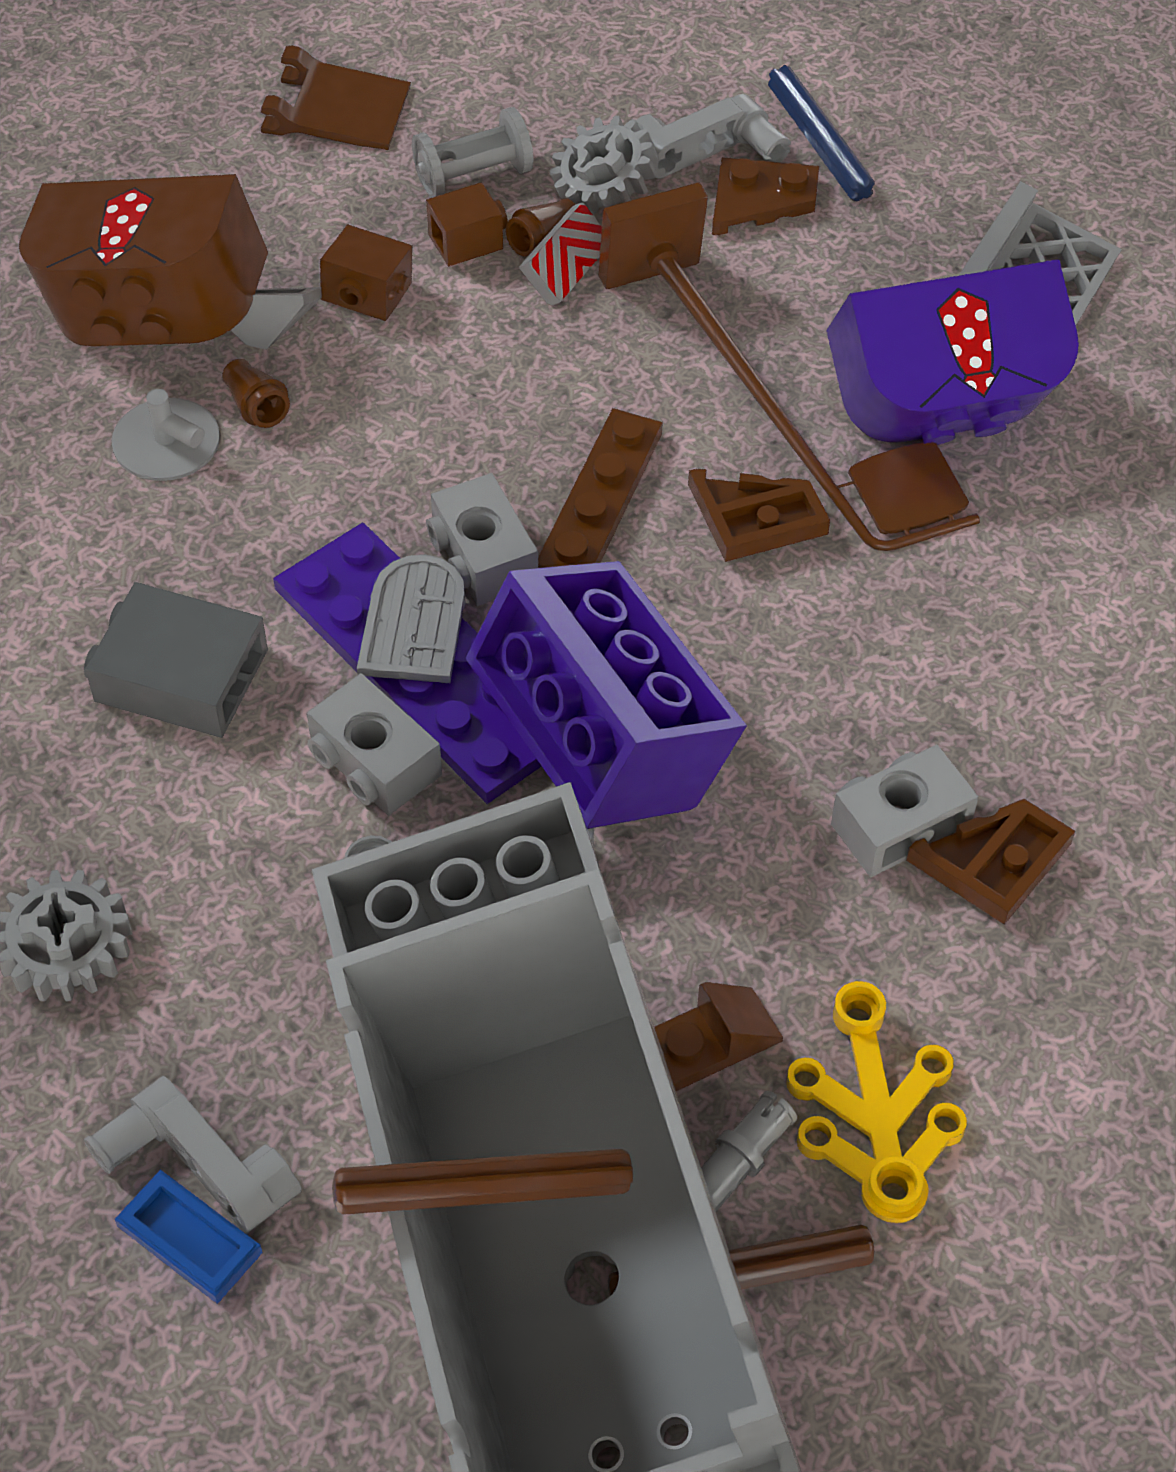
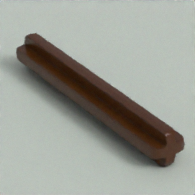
[332,1149,633,1215]
[608,1224,875,1296]

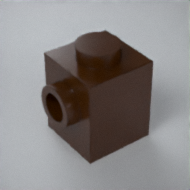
[426,182,508,267]

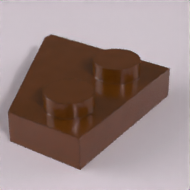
[712,157,820,235]
[688,468,830,562]
[906,799,1075,925]

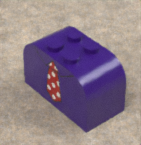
[826,259,1079,445]

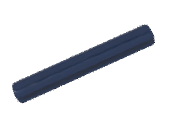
[768,65,875,202]

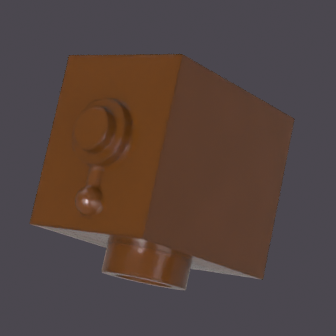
[320,224,413,321]

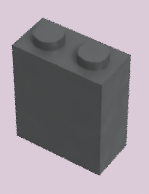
[84,582,268,738]

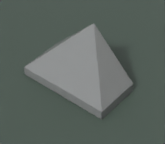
[231,287,322,350]

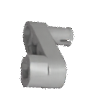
[636,94,791,179]
[83,1076,302,1233]

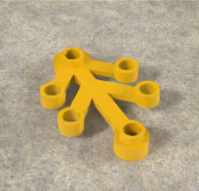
[786,981,967,1223]

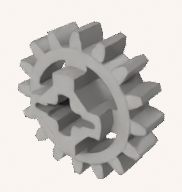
[550,116,659,215]
[0,870,132,1001]

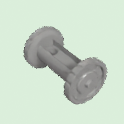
[411,107,534,198]

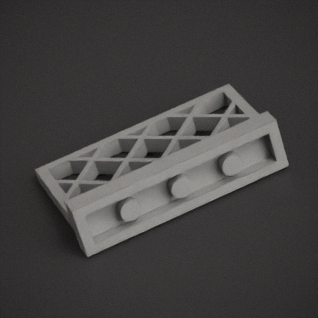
[958,181,1122,325]

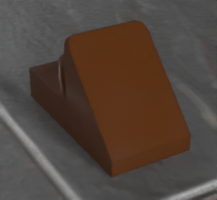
[654,982,783,1091]

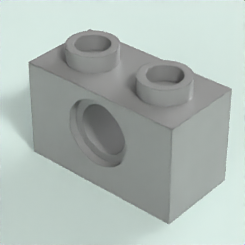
[426,473,538,606]
[307,673,442,816]
[831,744,979,878]

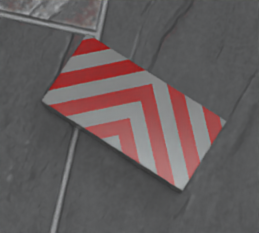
[519,202,602,306]

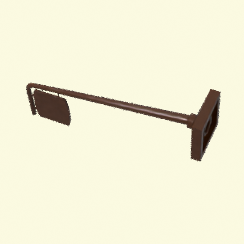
[598,182,980,551]

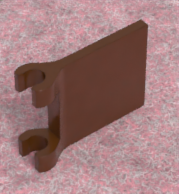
[261,45,411,150]

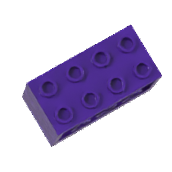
[465,561,747,829]

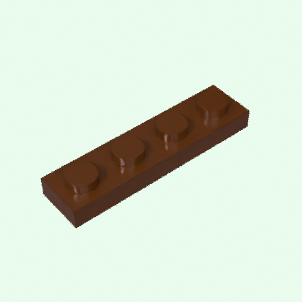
[538,408,663,568]

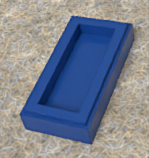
[115,1169,263,1304]

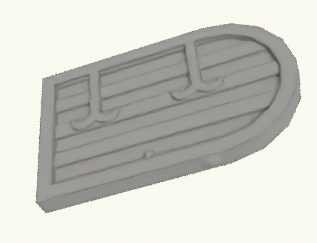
[357,554,466,683]

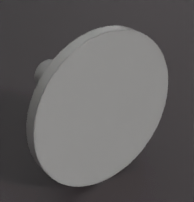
[112,389,220,481]

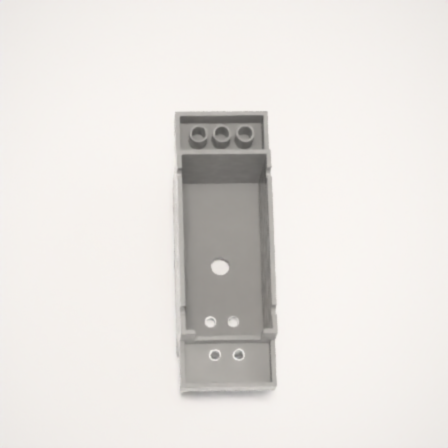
[312,782,802,1472]

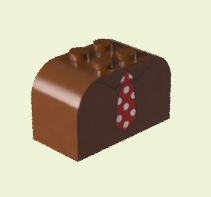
[19,174,268,346]

